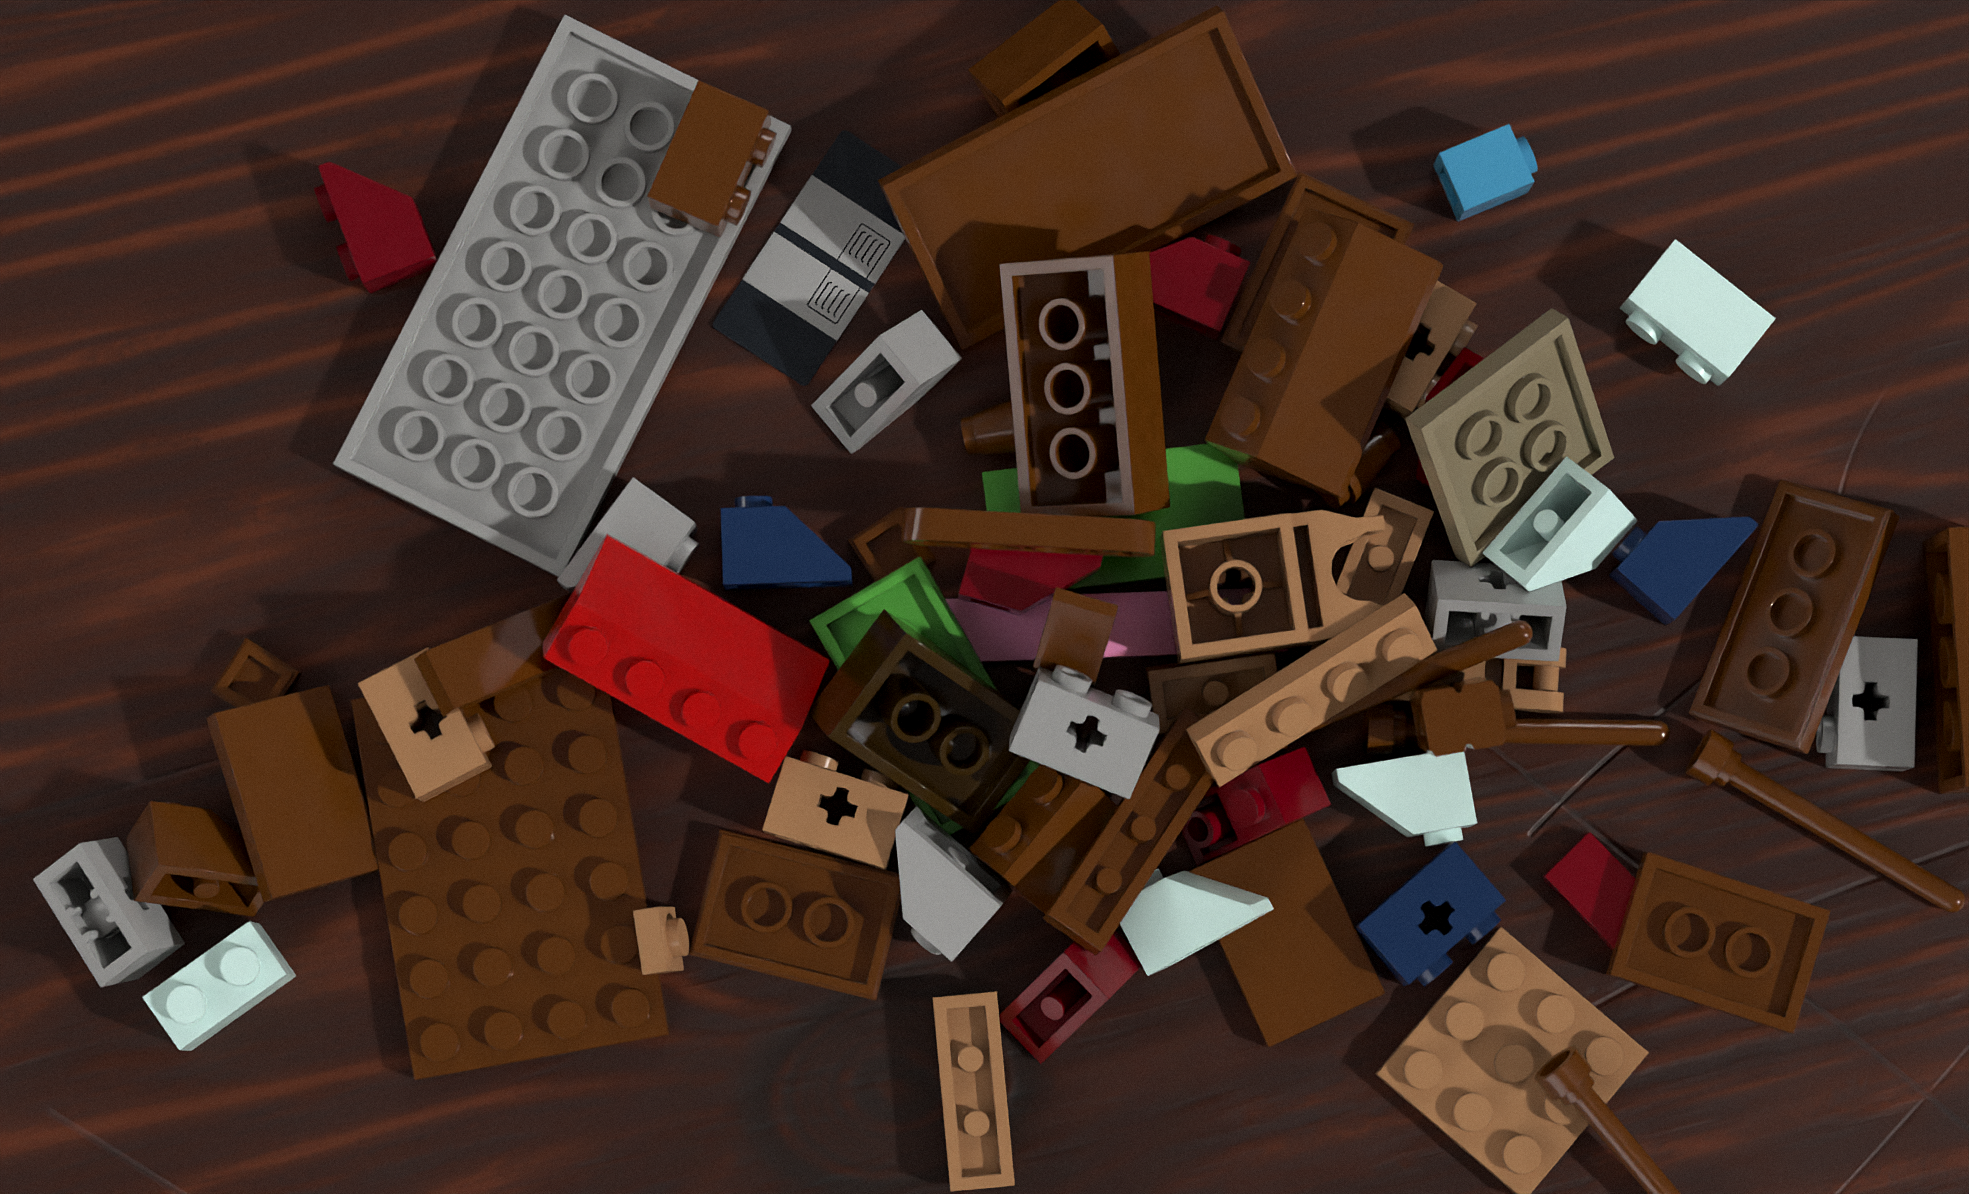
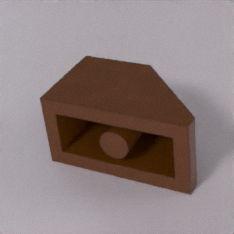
[1032,587,1119,688]
[126,801,263,917]

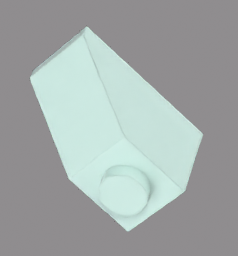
[1483,456,1638,592]
[1331,752,1477,847]
[1120,868,1274,976]

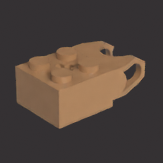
[1159,510,1388,665]

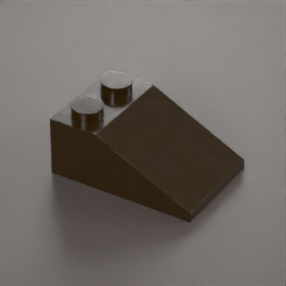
[808,609,1030,835]

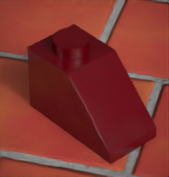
[1149,235,1250,341]
[999,930,1142,1064]

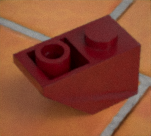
[314,161,438,294]
[958,549,1103,616]
[1181,746,1331,866]

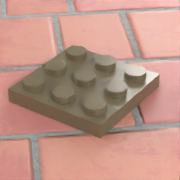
[1405,308,1614,567]

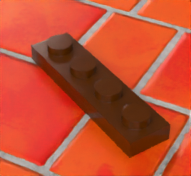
[1043,707,1214,956]

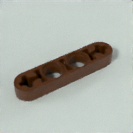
[901,507,1156,557]

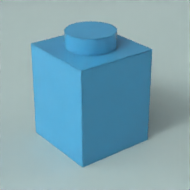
[1433,124,1538,222]

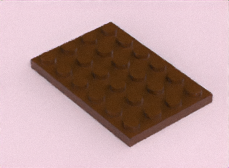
[351,668,670,1080]

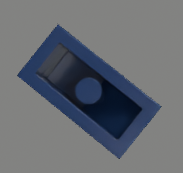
[721,496,853,591]
[1608,516,1759,626]

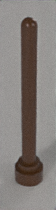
[1253,620,1533,767]
[1362,703,1670,754]
[1685,729,1965,913]
[1535,1046,1681,1194]

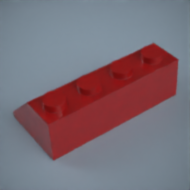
[542,533,830,783]

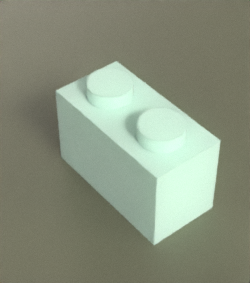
[1620,239,1776,387]
[142,921,296,1051]

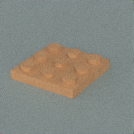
[1375,927,1649,1194]

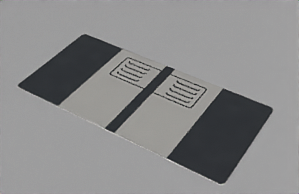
[713,130,905,386]

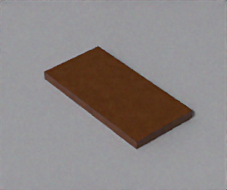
[877,5,1297,350]

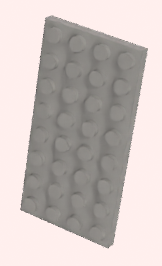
[333,14,792,578]

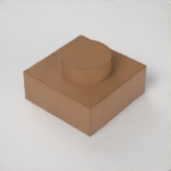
[633,907,689,975]

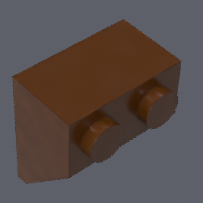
[968,0,1121,118]

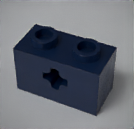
[1354,842,1506,987]

